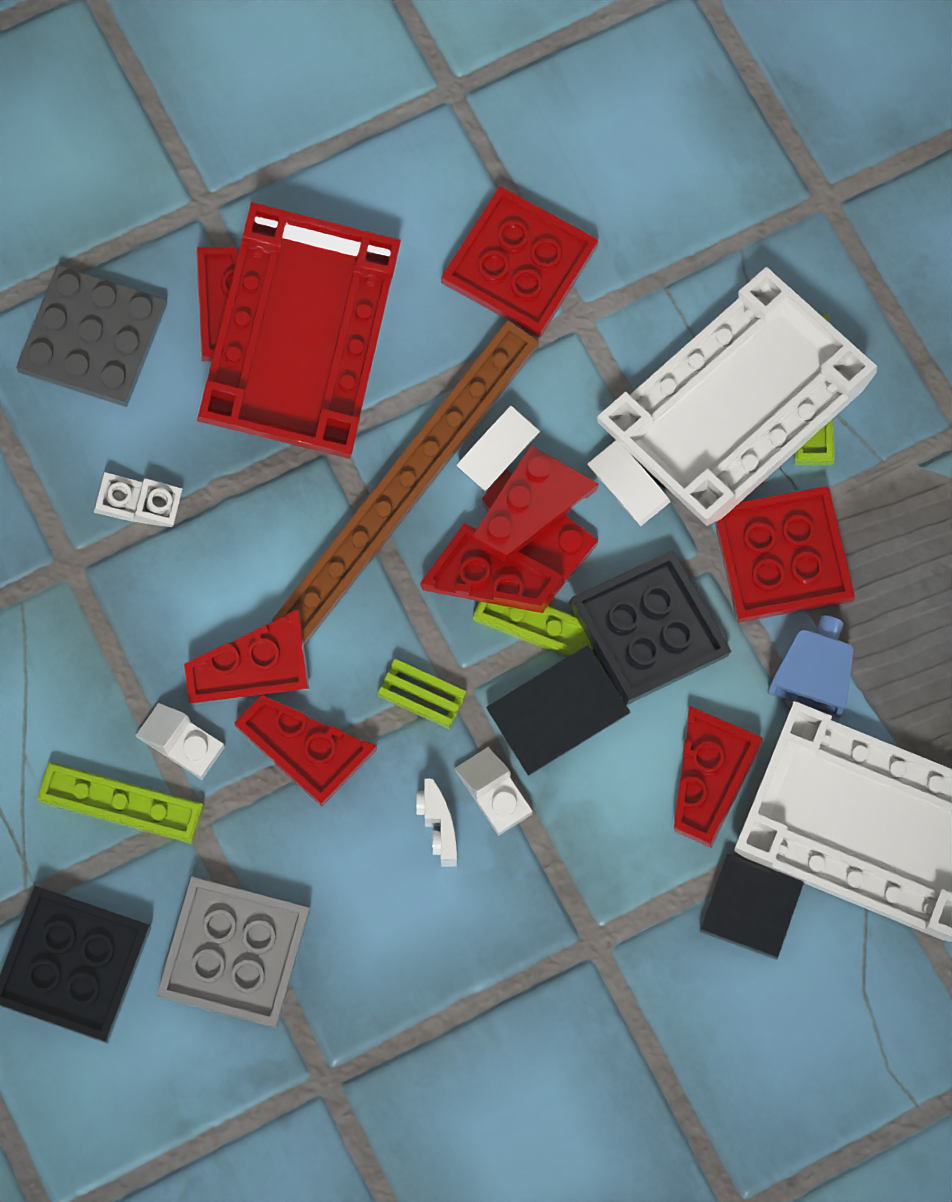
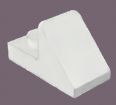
[136,703,225,780]
[454,747,532,836]

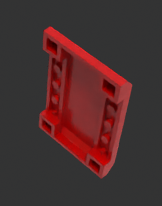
[197,202,401,459]

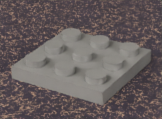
[157,877,310,1029]

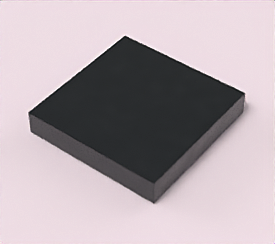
[699,854,804,960]

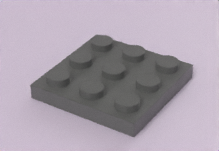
[16,265,167,407]

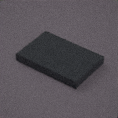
[486,644,631,776]

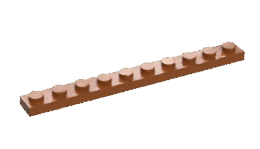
[272,320,539,646]

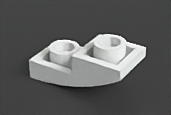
[456,405,541,492]
[587,440,671,527]
[94,472,182,527]
[416,779,457,867]

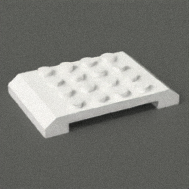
[597,267,877,526]
[734,701,952,942]

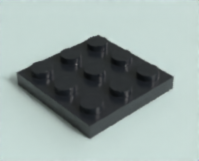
[568,551,732,705]
[0,886,152,1044]

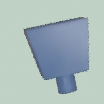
[768,615,854,717]

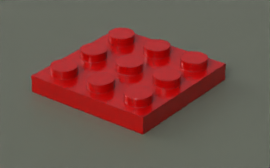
[441,186,599,338]
[714,486,855,623]

